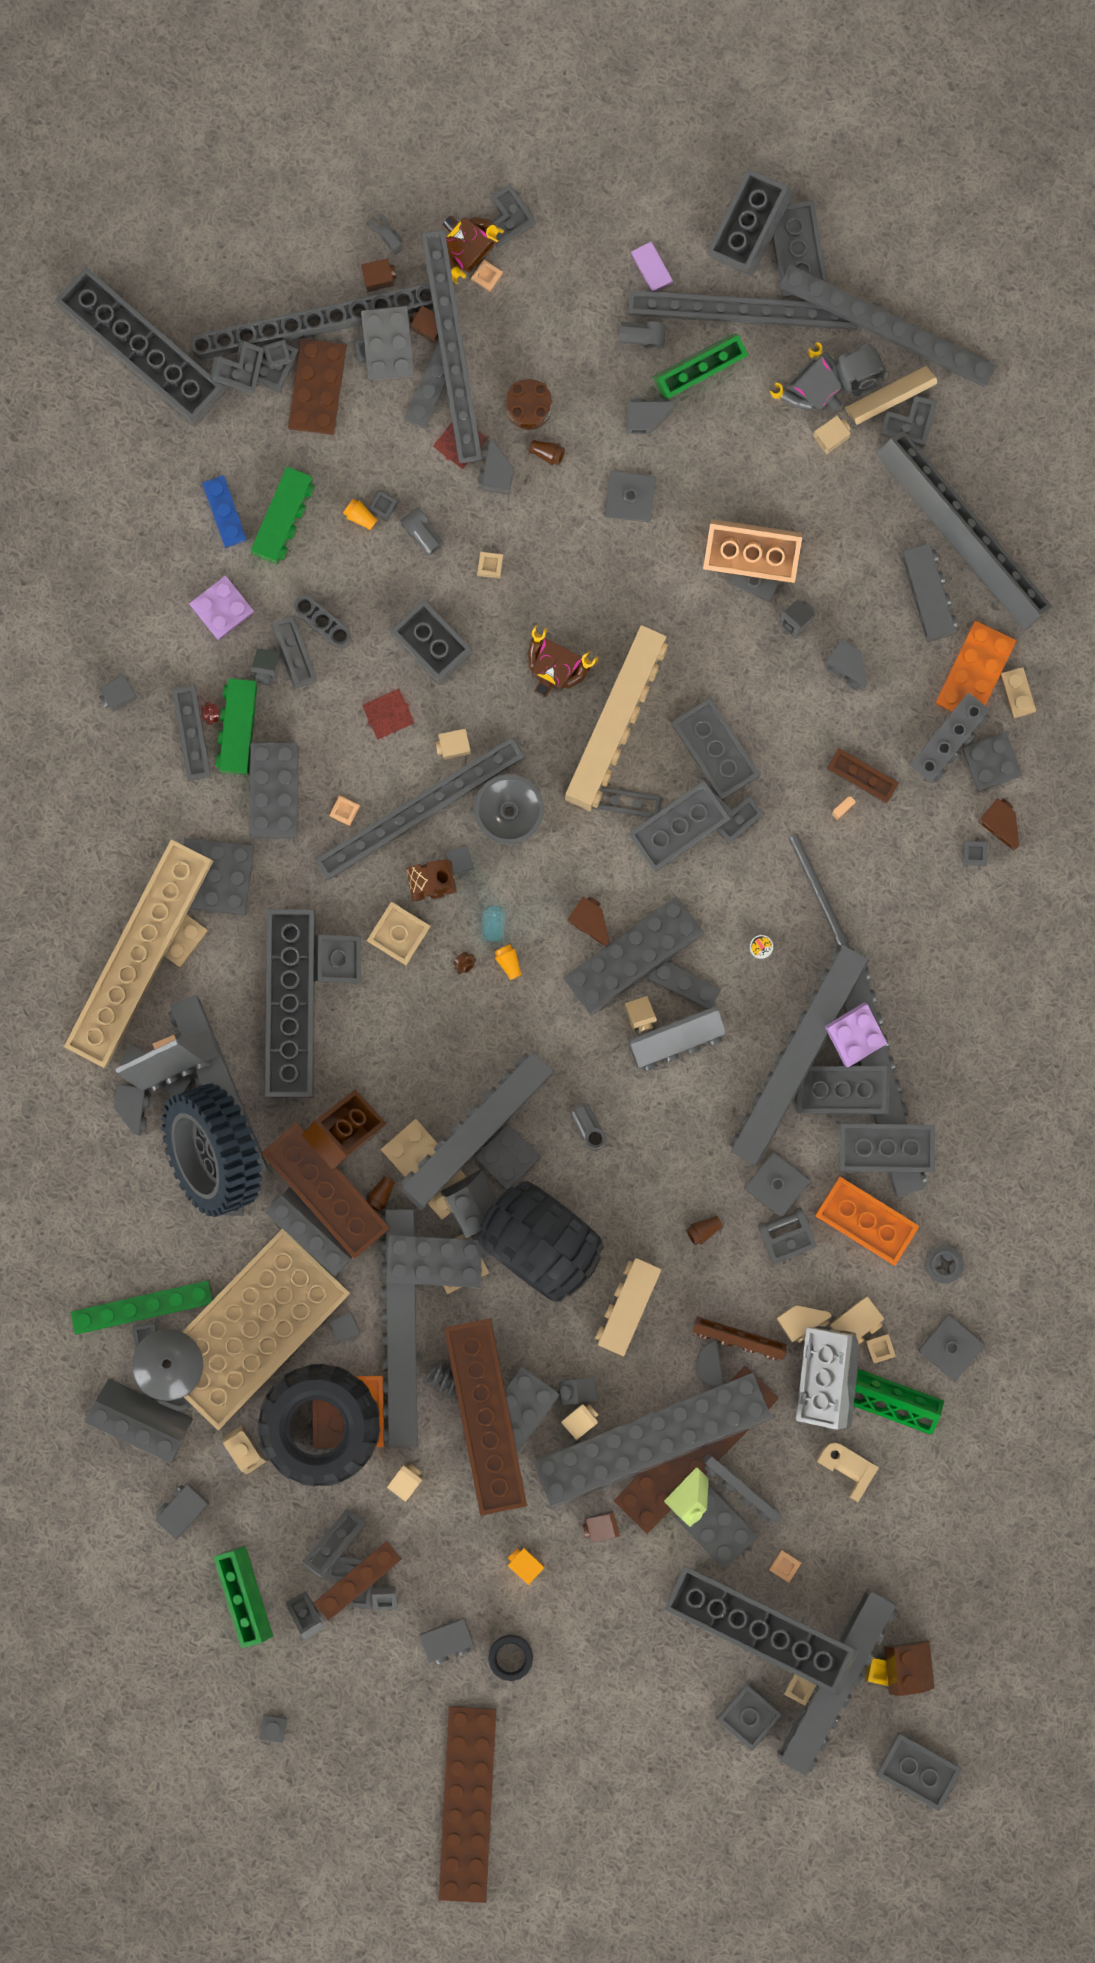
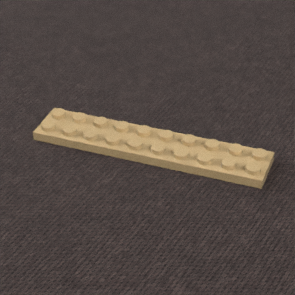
[64,839,213,1068]

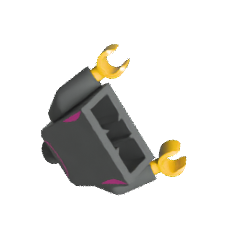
[770,342,842,413]

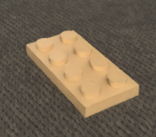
[381,1119,466,1220]

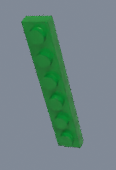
[70,1281,213,1335]

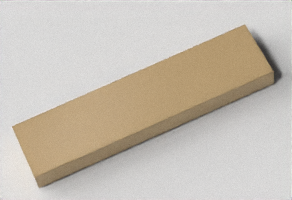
[845,366,937,425]

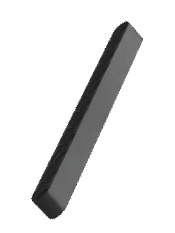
[191,284,433,360]

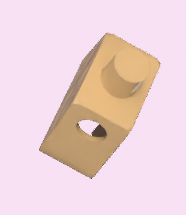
[222,1424,267,1475]

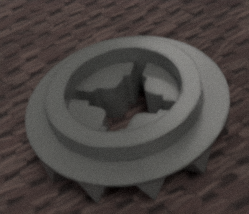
[926,1246,964,1284]

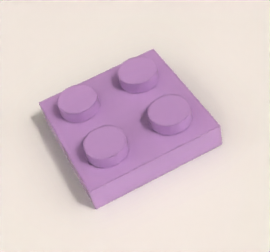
[189,575,254,641]
[825,1003,887,1067]

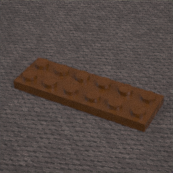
[261,1122,390,1259]

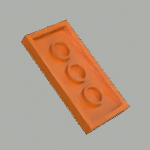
[935,621,1017,712]
[815,1176,920,1266]

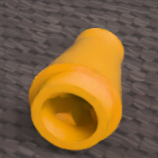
[343,498,378,530]
[494,944,522,980]

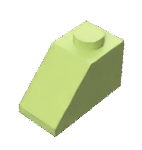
[664,1467,709,1527]

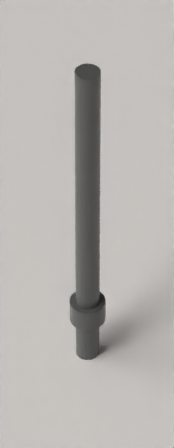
[789,833,851,949]

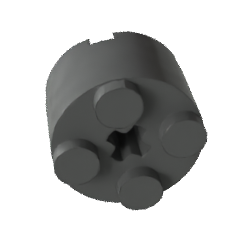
[836,344,889,396]

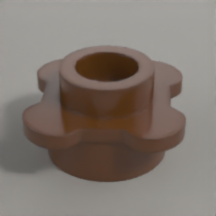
[453,952,476,975]

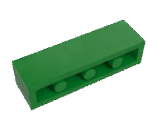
[652,334,749,399]
[251,466,315,565]
[216,678,258,776]
[213,1545,273,1648]

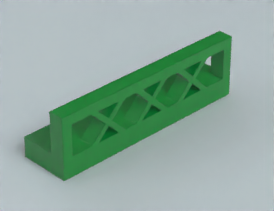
[853,1369,944,1435]

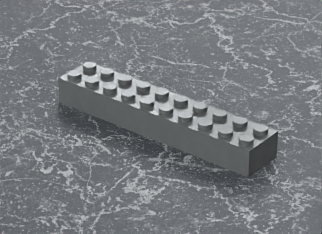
[534,1373,772,1508]

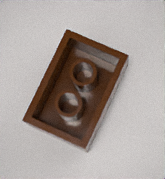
[302,1089,387,1169]

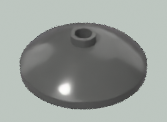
[474,774,544,844]
[132,1329,203,1401]

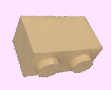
[829,1296,884,1344]

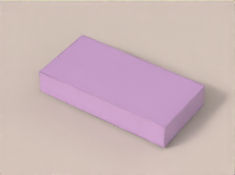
[631,242,673,292]

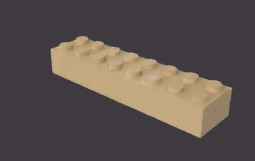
[565,625,669,812]

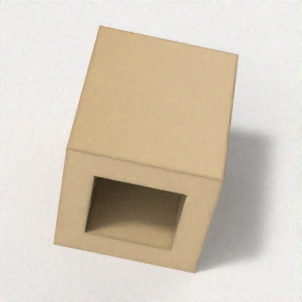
[813,416,851,454]
[435,729,471,760]

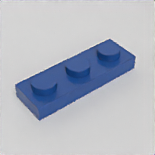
[202,475,247,548]

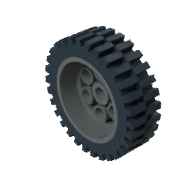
[162,1083,262,1217]

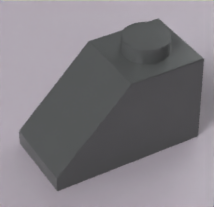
[778,600,815,639]

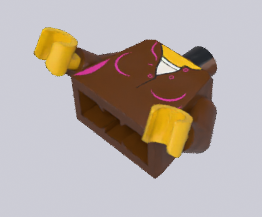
[443,215,504,284]
[528,625,598,698]

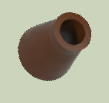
[529,440,565,466]
[365,1176,395,1212]
[686,1216,723,1246]

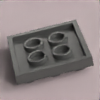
[184,838,254,915]

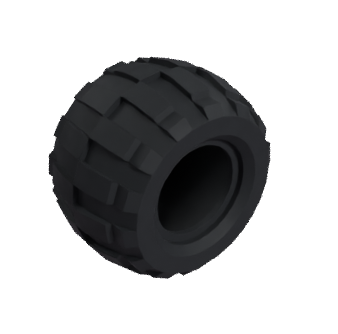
[478,1181,604,1302]
[258,1364,380,1487]

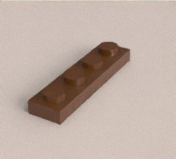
[693,1316,787,1360]
[314,1541,402,1621]

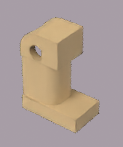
[816,1442,879,1502]

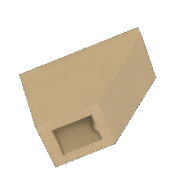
[625,996,657,1034]
[776,1305,832,1343]
[561,1403,598,1440]
[387,1463,423,1502]

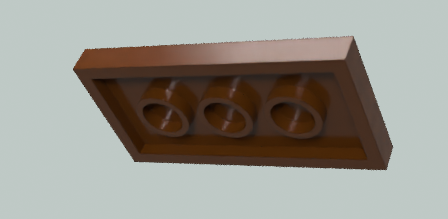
[288,339,347,436]

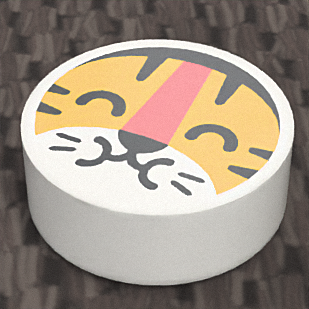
[750,935,773,959]

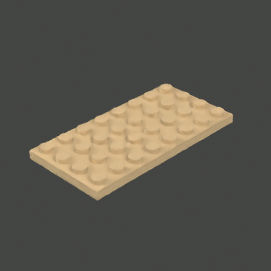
[162,1229,350,1431]

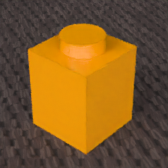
[508,1547,545,1585]

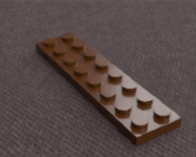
[444,1318,528,1516]
[613,1366,779,1534]
[439,1706,496,1903]

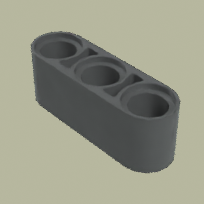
[294,595,351,649]

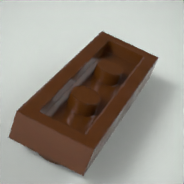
[827,748,899,804]

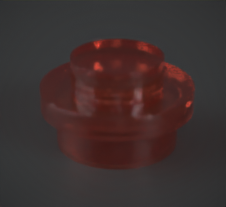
[201,702,218,725]

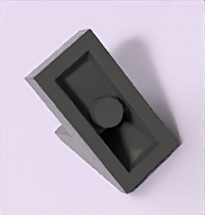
[286,1591,325,1640]

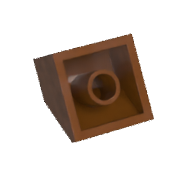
[884,1641,935,1696]

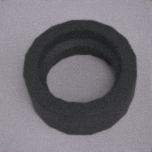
[488,1635,533,1681]

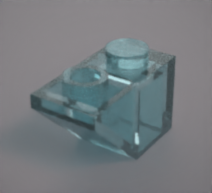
[481,906,506,944]

